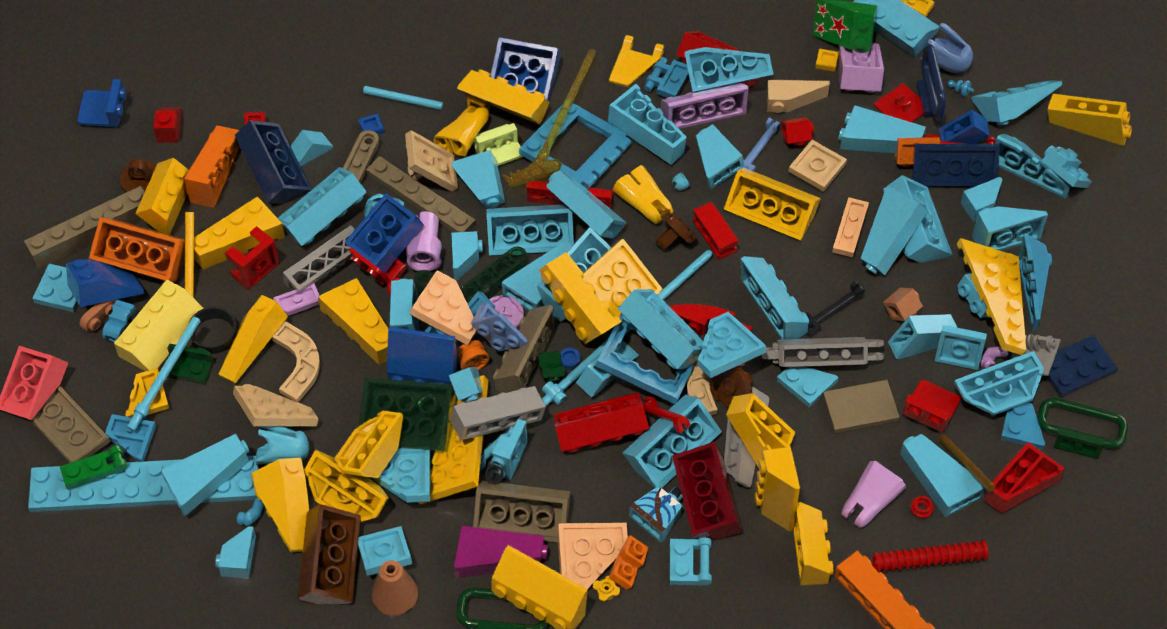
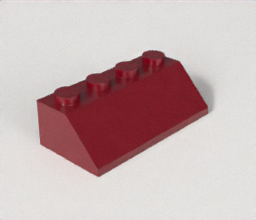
[672,441,743,539]

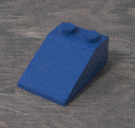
[66,259,144,307]

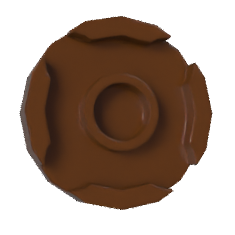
[120,159,157,193]
[655,208,697,250]
[710,365,753,407]

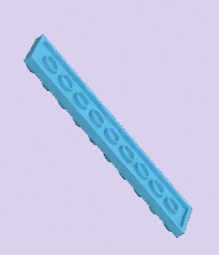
[28,455,259,512]

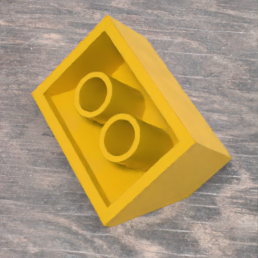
[135,158,189,235]
[793,502,833,586]

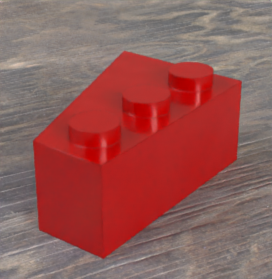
[983,442,1065,513]

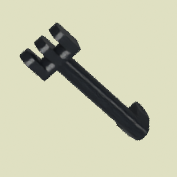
[806,280,865,338]

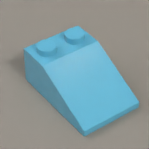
[972,206,1048,251]

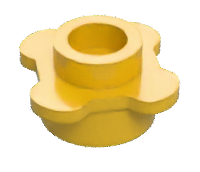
[593,576,620,601]

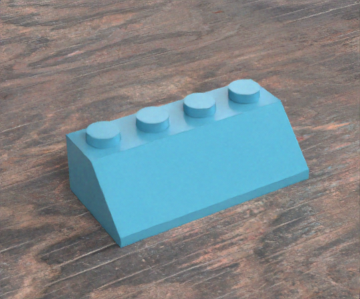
[853,0,940,58]
[278,167,366,246]
[883,175,952,263]
[486,204,574,255]
[537,227,611,322]
[741,256,809,339]
[618,289,703,369]
[622,395,722,488]

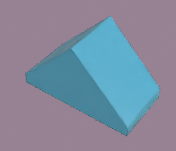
[291,130,333,166]

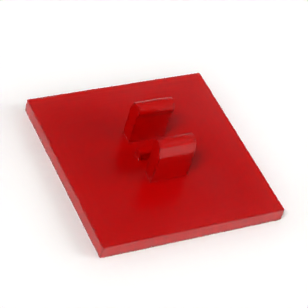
[873,83,923,123]

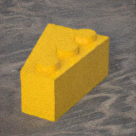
[726,393,795,468]

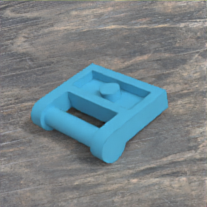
[670,537,712,585]

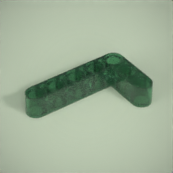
[414,246,527,304]

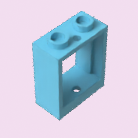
[390,279,420,331]

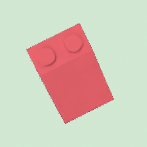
[0,346,68,420]

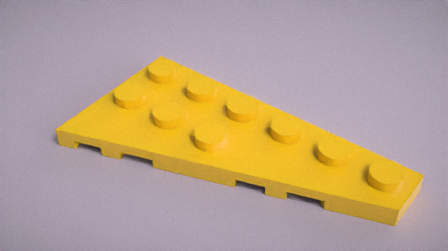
[957,238,1026,355]
[418,375,489,504]

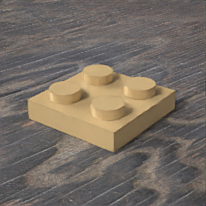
[789,140,847,192]

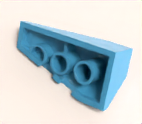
[1018,234,1052,331]

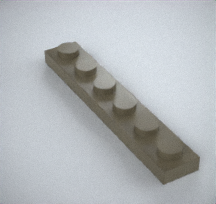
[366,156,476,233]

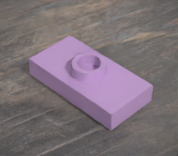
[273,283,320,316]

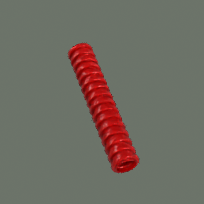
[872,540,989,572]

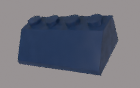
[235,120,312,204]

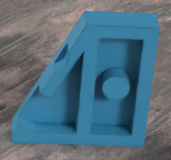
[1000,402,1045,450]
[105,414,156,462]

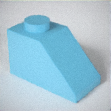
[961,177,1002,222]
[452,231,483,280]
[449,367,483,403]
[216,526,256,579]

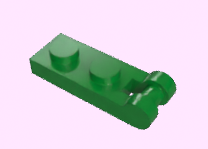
[59,446,128,489]

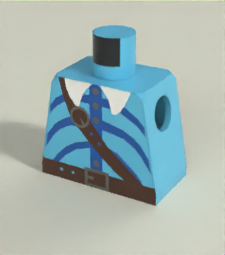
[629,487,683,543]

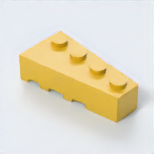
[539,252,622,344]
[318,278,388,365]

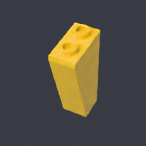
[1047,94,1132,146]

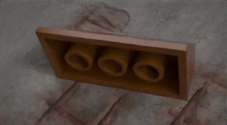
[298,504,361,604]

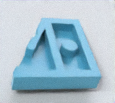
[777,366,839,408]

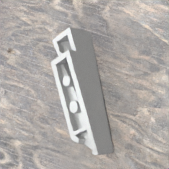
[724,387,769,487]

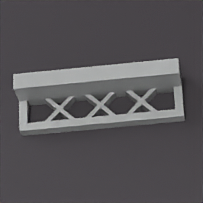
[283,225,355,293]

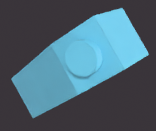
[576,341,639,397]

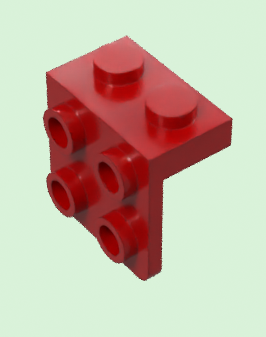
[348,247,407,285]
[902,380,960,433]

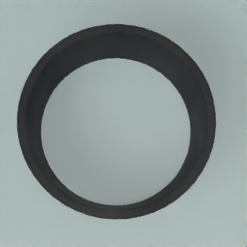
[189,307,236,354]

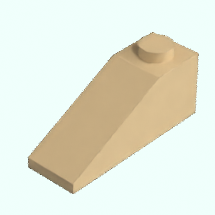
[767,80,830,113]

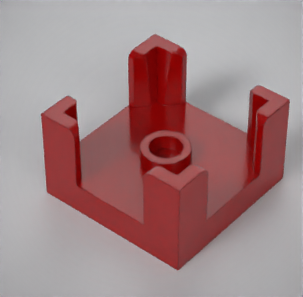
[225,226,279,291]

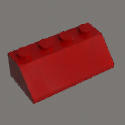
[676,31,759,87]
[553,392,649,452]

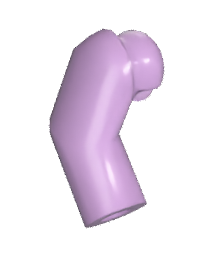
[980,346,1008,369]

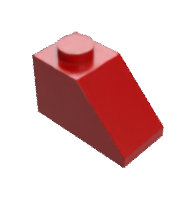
[153,107,182,143]

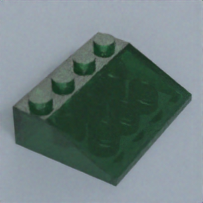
[359,378,456,451]

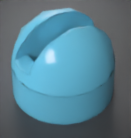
[672,172,690,191]

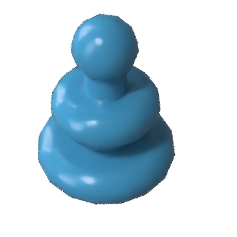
[948,80,974,97]

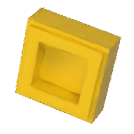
[815,49,839,72]

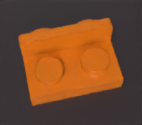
[895,138,940,167]

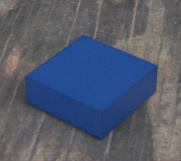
[358,114,384,135]

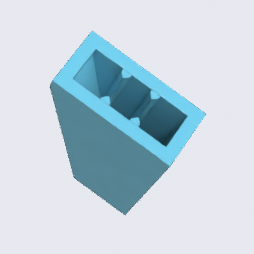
[696,124,744,190]
[451,150,505,208]
[888,314,957,359]

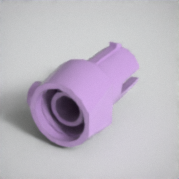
[406,211,442,272]

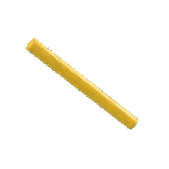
[185,212,194,298]

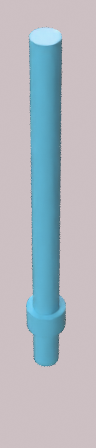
[127,317,200,432]

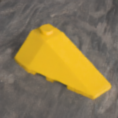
[219,295,288,383]
[251,458,309,552]

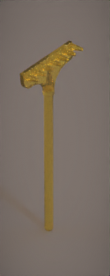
[503,49,596,188]

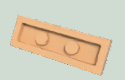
[832,198,869,258]

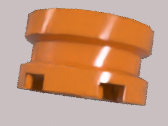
[457,340,490,370]

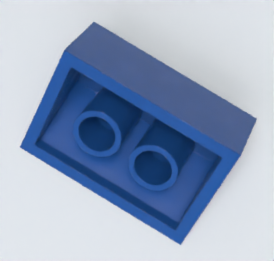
[345,193,424,273]

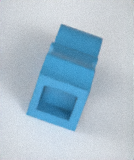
[102,300,138,342]

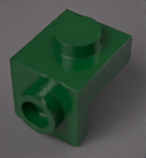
[538,351,565,381]

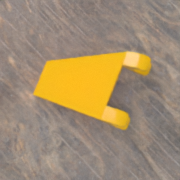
[609,35,664,87]

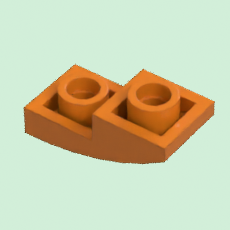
[609,535,648,590]

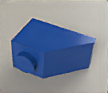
[939,110,990,144]

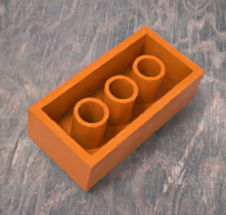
[89,217,185,282]

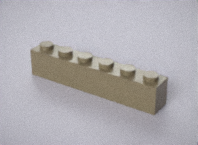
[24,186,145,270]

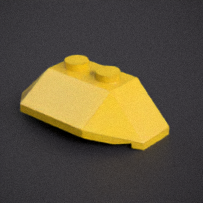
[334,411,403,478]
[304,450,389,522]

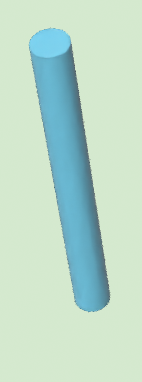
[363,86,443,110]

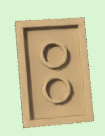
[405,130,458,192]

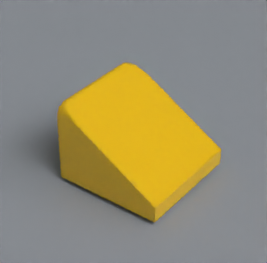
[467,94,492,111]

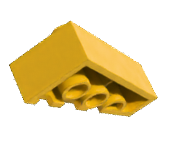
[194,197,285,270]

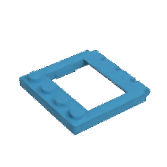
[519,100,632,189]
[595,313,695,404]

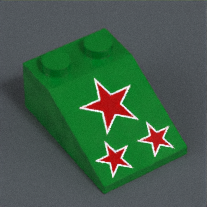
[812,0,877,52]

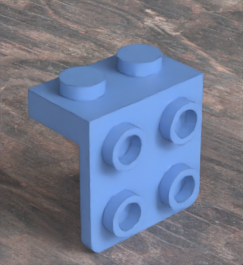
[471,302,528,352]

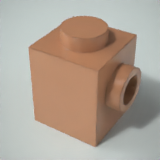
[883,287,923,321]

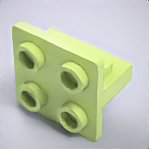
[473,123,523,166]

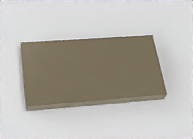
[29,385,111,463]

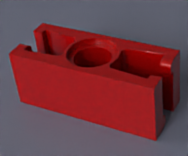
[693,202,738,260]

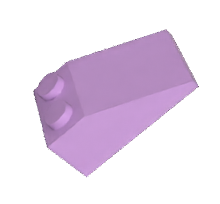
[839,43,884,93]

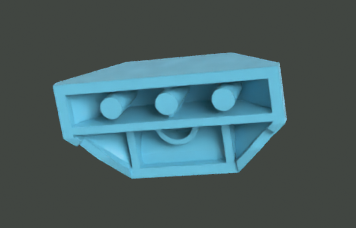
[954,351,1044,415]

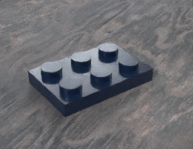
[1045,335,1118,398]

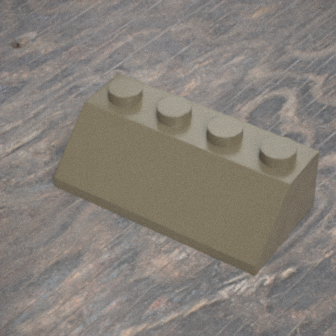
[493,305,554,393]
[473,480,571,543]

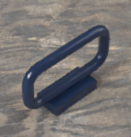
[917,43,946,121]

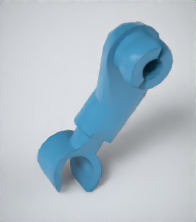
[237,498,264,526]

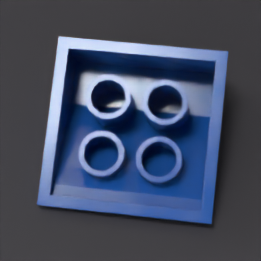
[490,37,561,101]
[387,327,458,393]

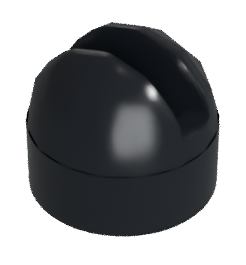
[485,465,503,484]

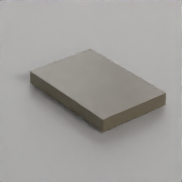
[823,380,900,434]

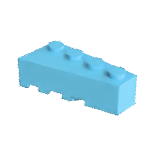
[608,84,687,165]

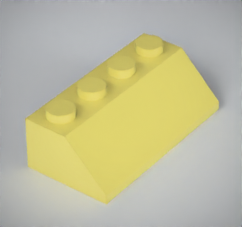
[114,280,204,371]

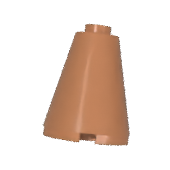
[372,560,418,616]

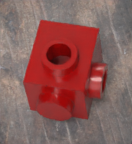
[781,117,814,145]

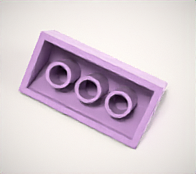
[661,82,748,129]

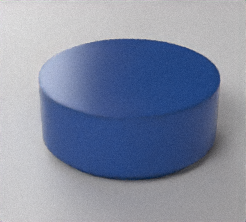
[560,347,581,370]

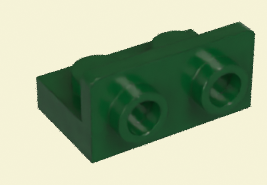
[167,344,213,385]

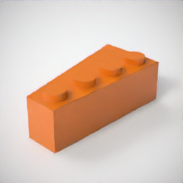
[184,125,240,208]

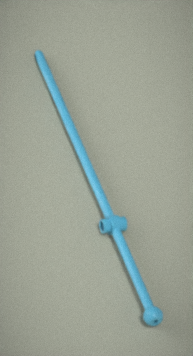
[480,250,712,471]

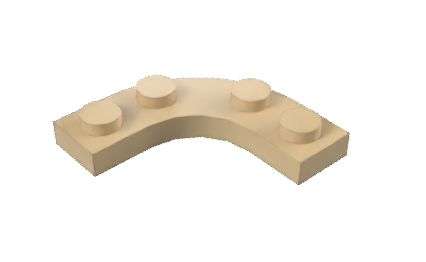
[272,321,320,403]
[687,360,745,417]

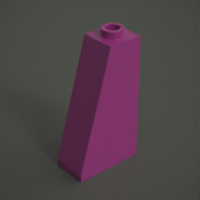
[454,526,548,578]

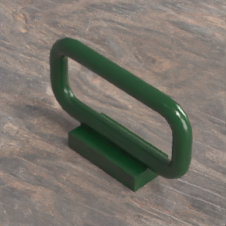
[1038,398,1128,459]
[456,588,549,629]

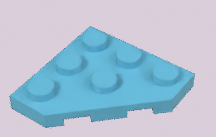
[698,312,766,378]
[369,447,430,503]

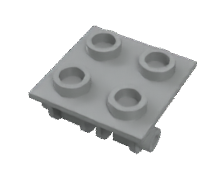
[1011,334,1061,376]

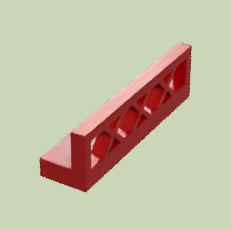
[527,180,613,209]

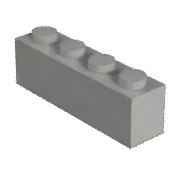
[450,386,546,441]

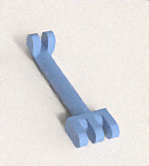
[739,117,781,172]

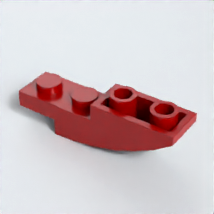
[669,304,752,336]

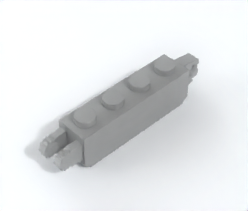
[761,337,884,367]

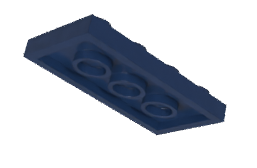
[912,144,1000,186]

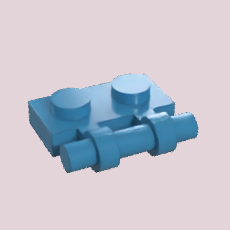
[644,57,689,98]

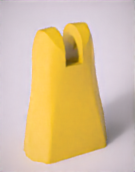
[433,106,489,156]
[613,165,673,224]

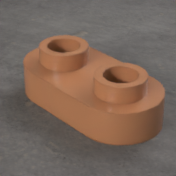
[79,300,116,332]

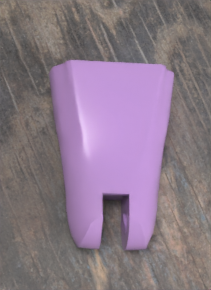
[841,461,906,528]

